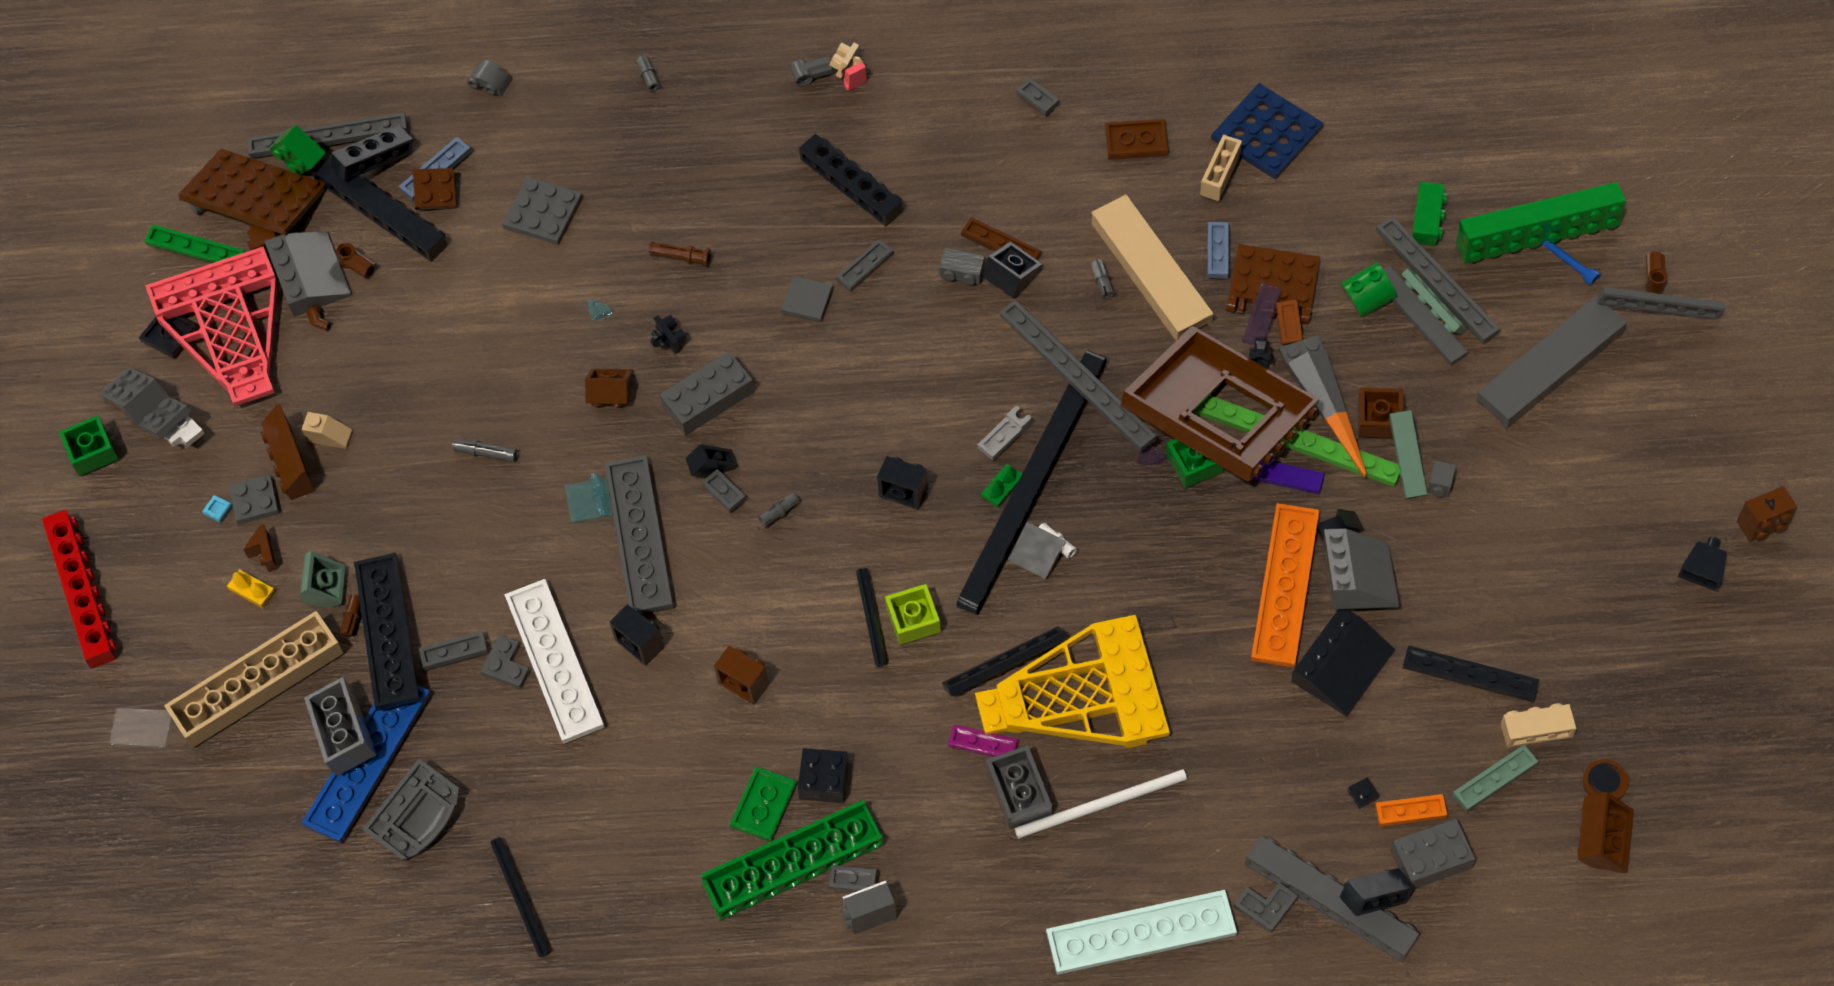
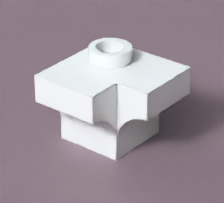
[164,415,205,448]

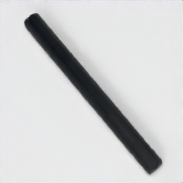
[490,837,550,958]

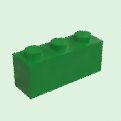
[1412,181,1447,247]

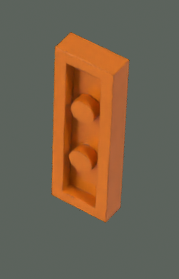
[1375,794,1447,827]

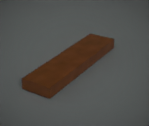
[961,217,1042,260]

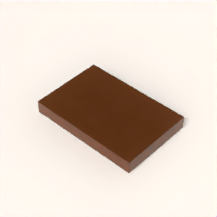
[1105,119,1168,160]

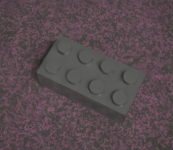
[659,351,754,436]
[304,677,376,776]

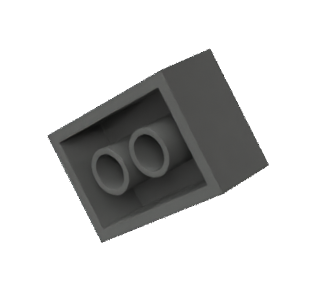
[986,745,1052,829]
[1390,819,1475,889]

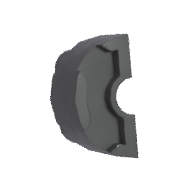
[467,60,512,97]

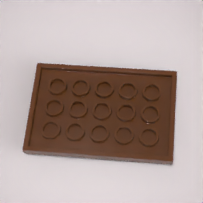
[179,149,326,235]

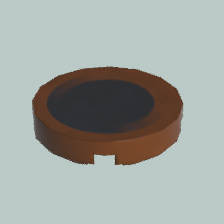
[1583,759,1629,800]

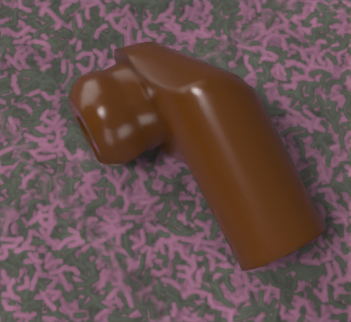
[307,305,331,331]

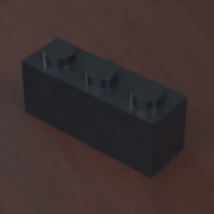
[1339,868,1414,916]

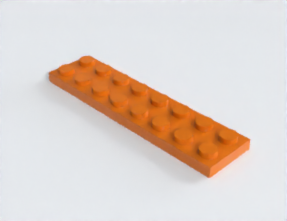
[1251,503,1319,668]

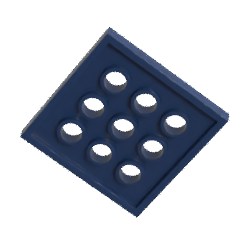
[1211,83,1324,180]

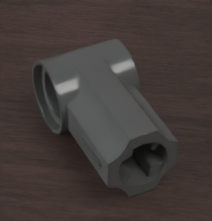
[790,56,832,86]

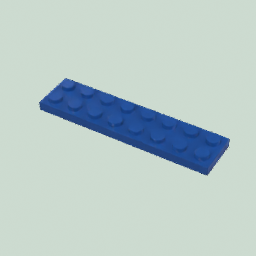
[302,686,431,844]

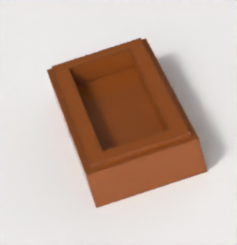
[1275,300,1303,344]

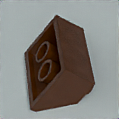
[1578,792,1634,873]

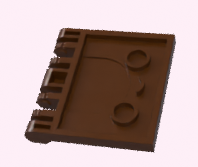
[1226,244,1320,324]

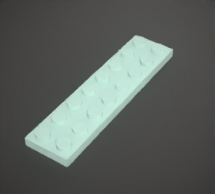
[1046,890,1237,975]

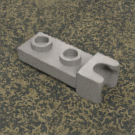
[977,406,1032,461]

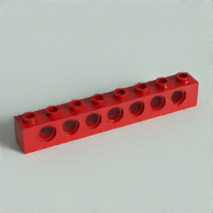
[42,509,117,669]

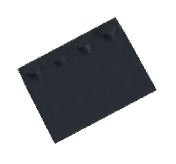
[1291,609,1395,717]

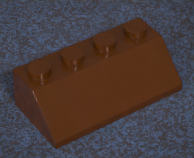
[260,404,315,500]

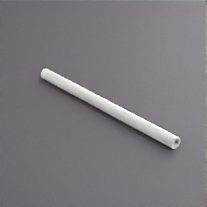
[1015,769,1187,839]

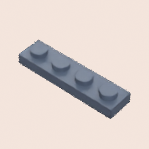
[399,137,472,202]

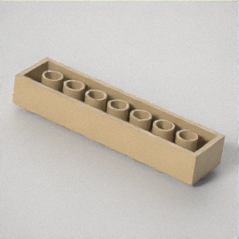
[164,611,343,748]

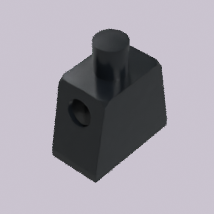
[1678,537,1727,592]

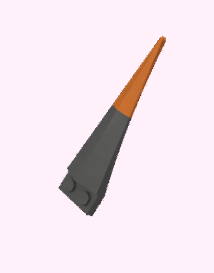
[1278,335,1366,477]

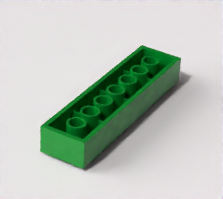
[1456,182,1626,263]

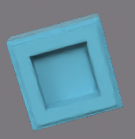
[202,495,233,523]

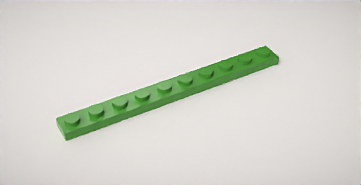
[1196,395,1400,487]

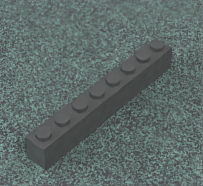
[1245,835,1419,963]

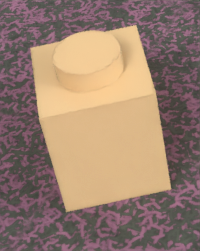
[301,412,353,449]

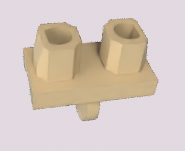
[829,43,864,78]

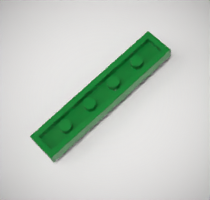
[144,224,245,263]

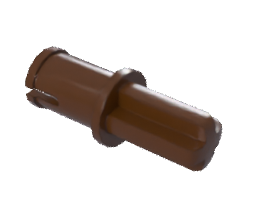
[340,594,360,637]

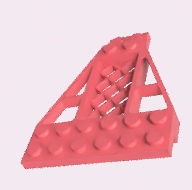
[145,247,277,407]

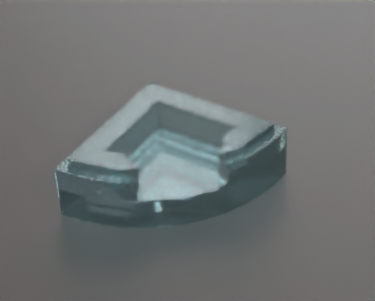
[586,300,612,321]

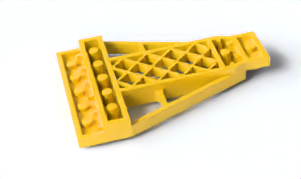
[975,615,1170,749]

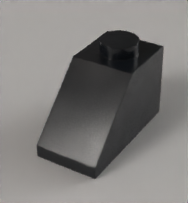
[685,444,738,478]

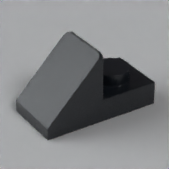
[1316,509,1364,542]

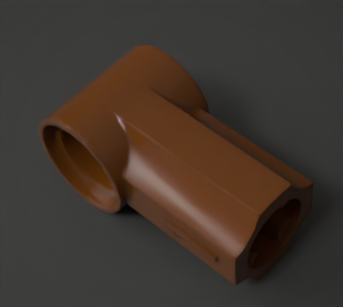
[336,243,376,279]
[1645,251,1668,294]

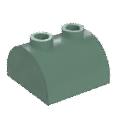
[300,551,346,607]

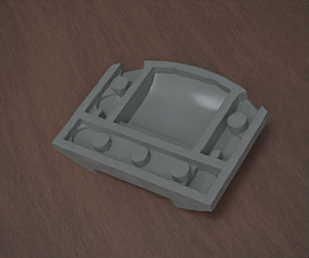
[363,758,460,861]

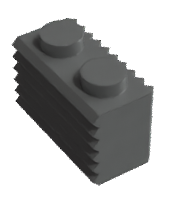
[939,247,985,285]

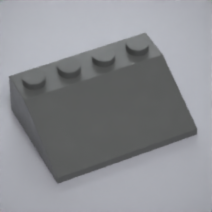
[265,231,352,317]
[1323,529,1399,609]

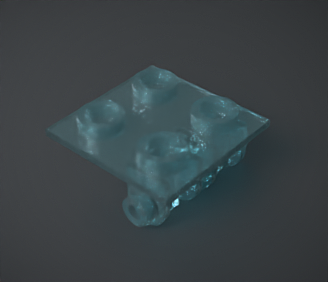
[565,473,613,523]

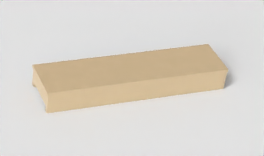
[1091,195,1213,340]

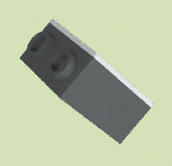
[841,881,897,935]

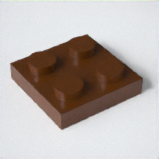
[412,168,456,210]

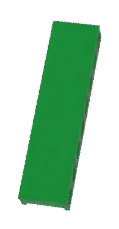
[701,799,885,921]

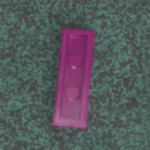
[948,724,1018,757]

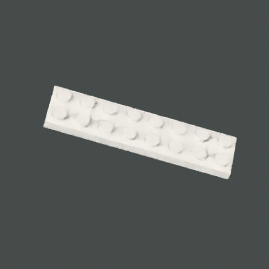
[504,579,605,744]

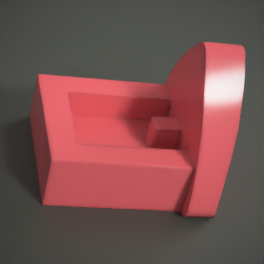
[844,62,867,91]

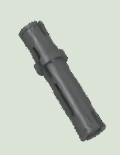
[452,438,517,462]

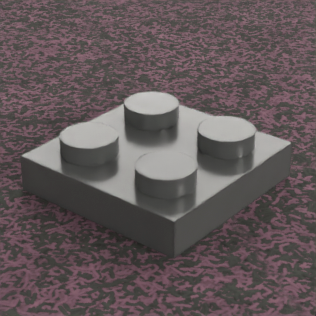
[229,474,279,525]

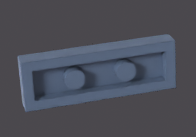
[1207,222,1228,279]

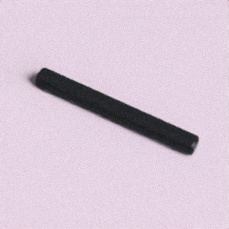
[856,568,887,667]

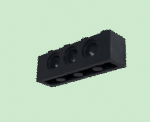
[331,125,413,181]

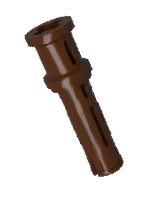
[648,242,711,267]

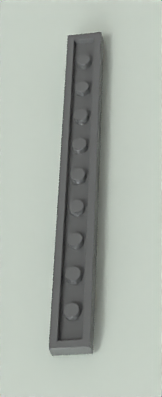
[1000,300,1156,452]

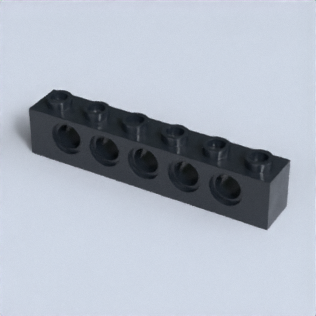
[799,133,903,227]

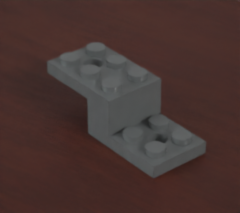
[99,367,192,439]

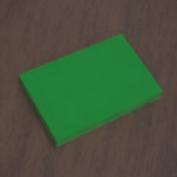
[729,766,797,842]

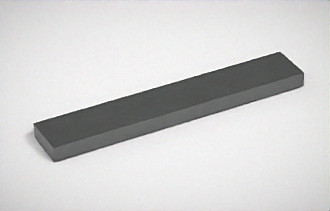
[1383,265,1468,366]
[1597,287,1726,319]

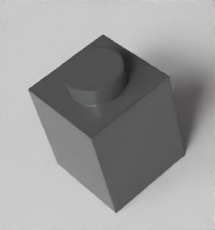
[1427,461,1456,497]

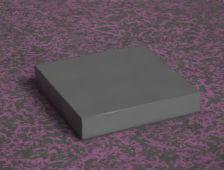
[781,276,833,322]
[1008,522,1066,580]

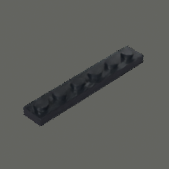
[942,626,1068,697]
[1402,645,1539,702]

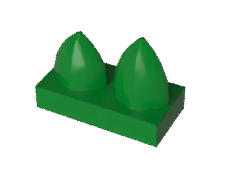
[981,464,1022,508]

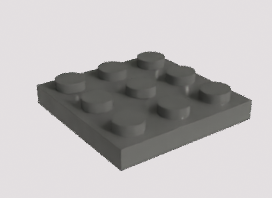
[502,177,583,245]

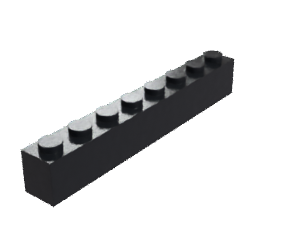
[311,154,447,262]

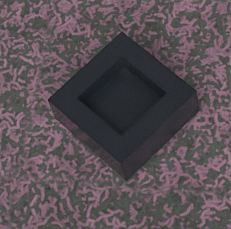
[1347,777,1379,809]

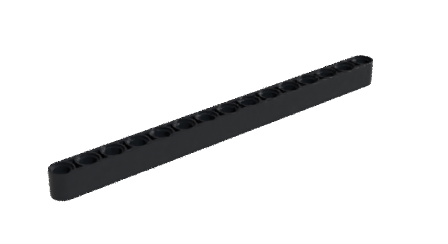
[956,350,1107,615]

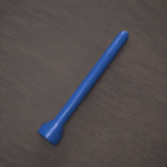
[1542,240,1601,286]

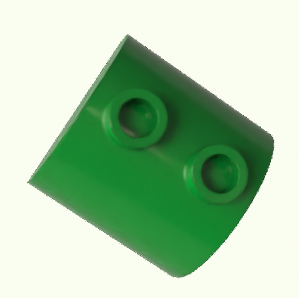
[1340,262,1397,318]

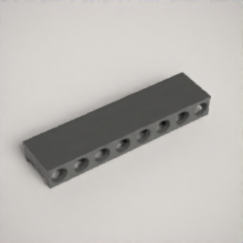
[1476,296,1627,429]

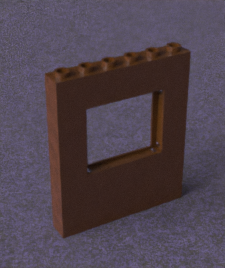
[1120,326,1319,482]

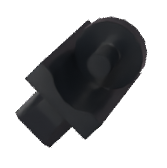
[650,315,687,354]
[1249,337,1271,368]

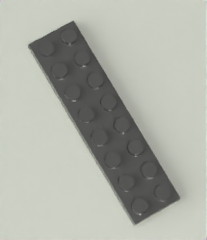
[605,455,673,613]

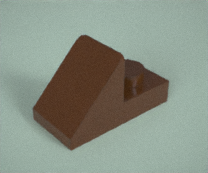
[243,524,277,572]

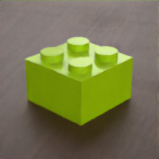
[885,584,941,645]

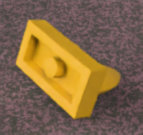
[227,569,276,608]

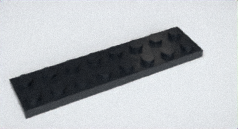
[354,553,420,711]

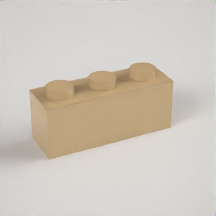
[1200,135,1242,201]
[1501,703,1576,748]

